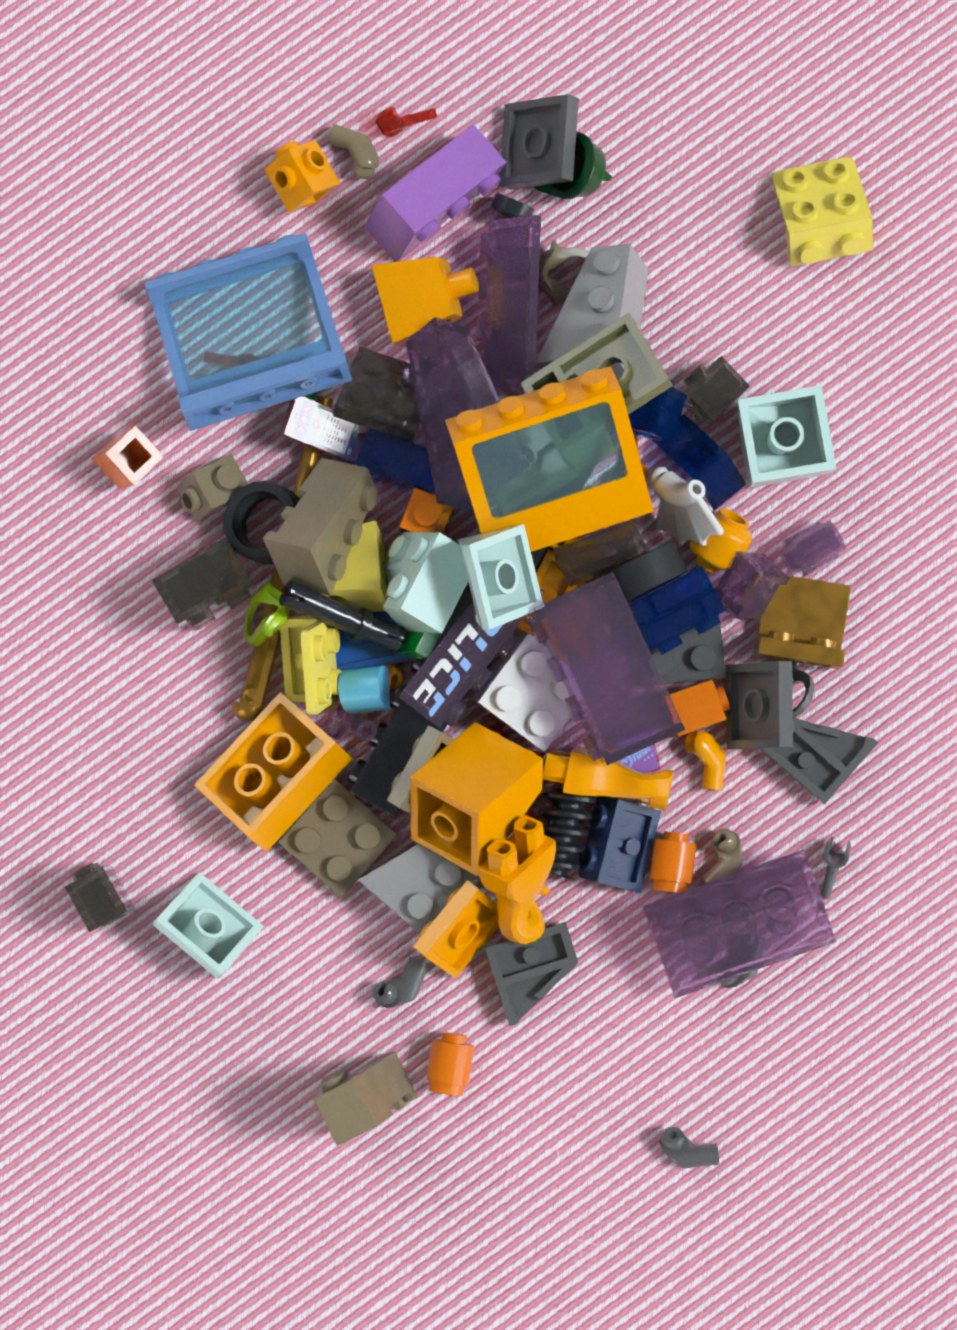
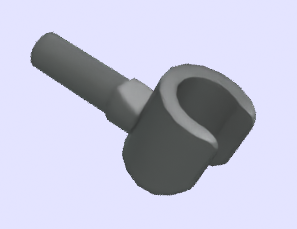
[820,837,851,899]

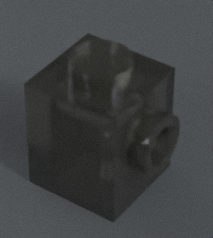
[682,356,750,426]

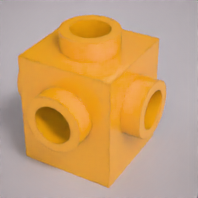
[264,140,341,213]

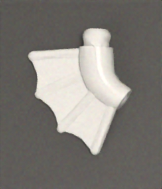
[648,466,724,546]

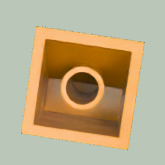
[410,722,543,877]

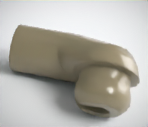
[328,124,379,179]
[701,828,742,893]

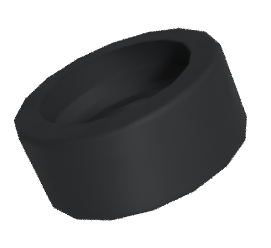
[223,481,300,565]
[603,541,688,607]

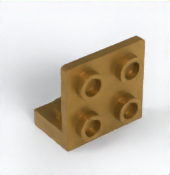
[754,573,851,669]

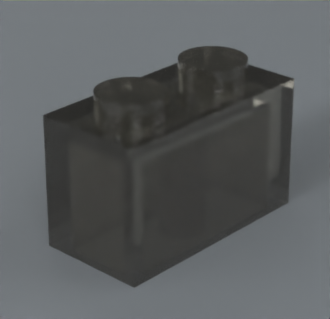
[65,862,136,932]

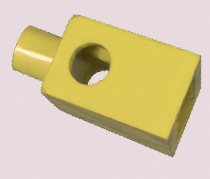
[322,521,388,612]

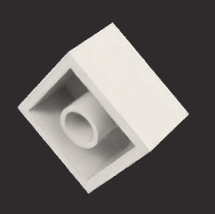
[468,629,595,752]

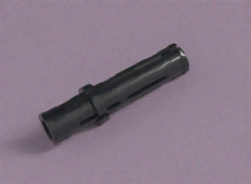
[279,580,405,653]

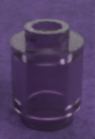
[779,520,846,577]

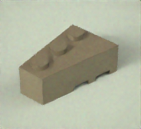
[263,458,378,596]
[314,1051,418,1146]

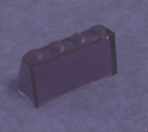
[528,572,685,766]

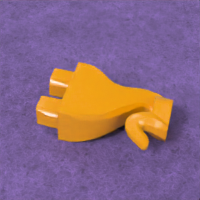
[542,746,674,811]
[477,815,556,944]

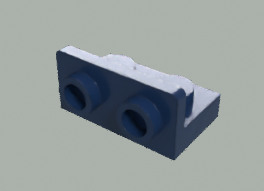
[579,796,661,893]

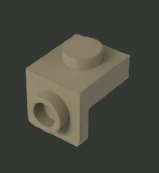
[177,454,248,522]

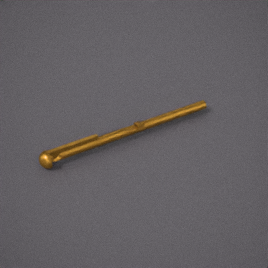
[231,396,333,721]

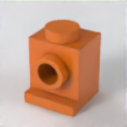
[399,488,454,535]

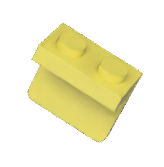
[772,157,873,267]
[280,616,341,715]

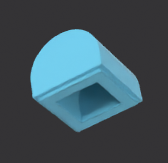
[338,665,390,714]

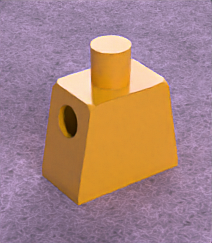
[372,257,479,346]

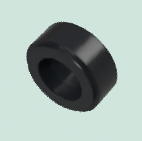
[491,193,535,224]

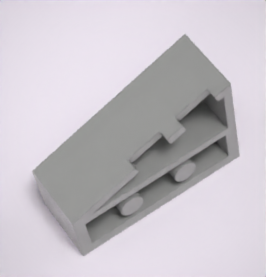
[536,244,648,380]
[358,844,475,934]

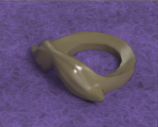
[540,241,589,306]

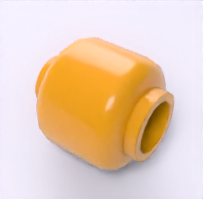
[690,508,752,573]

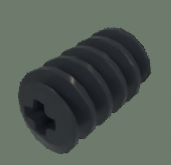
[538,787,597,880]

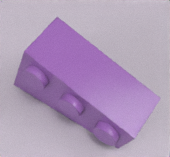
[364,124,506,262]

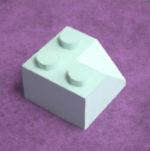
[737,385,837,488]
[383,532,468,634]

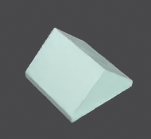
[458,524,544,630]
[152,872,264,979]

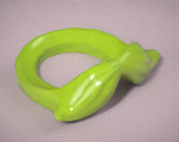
[244,581,289,647]

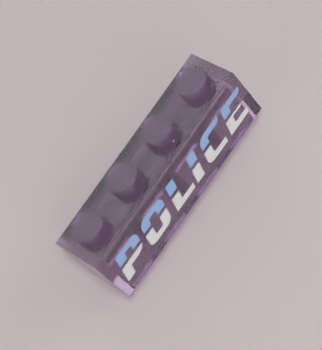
[398,589,545,729]

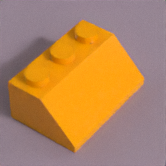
[194,692,353,852]

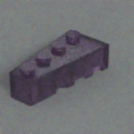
[406,317,529,511]

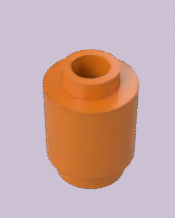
[650,831,697,894]
[426,1032,474,1096]

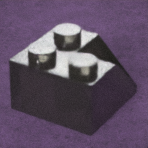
[152,537,257,632]

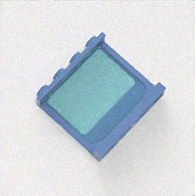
[144,233,352,431]

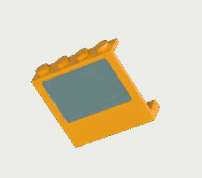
[445,366,654,552]

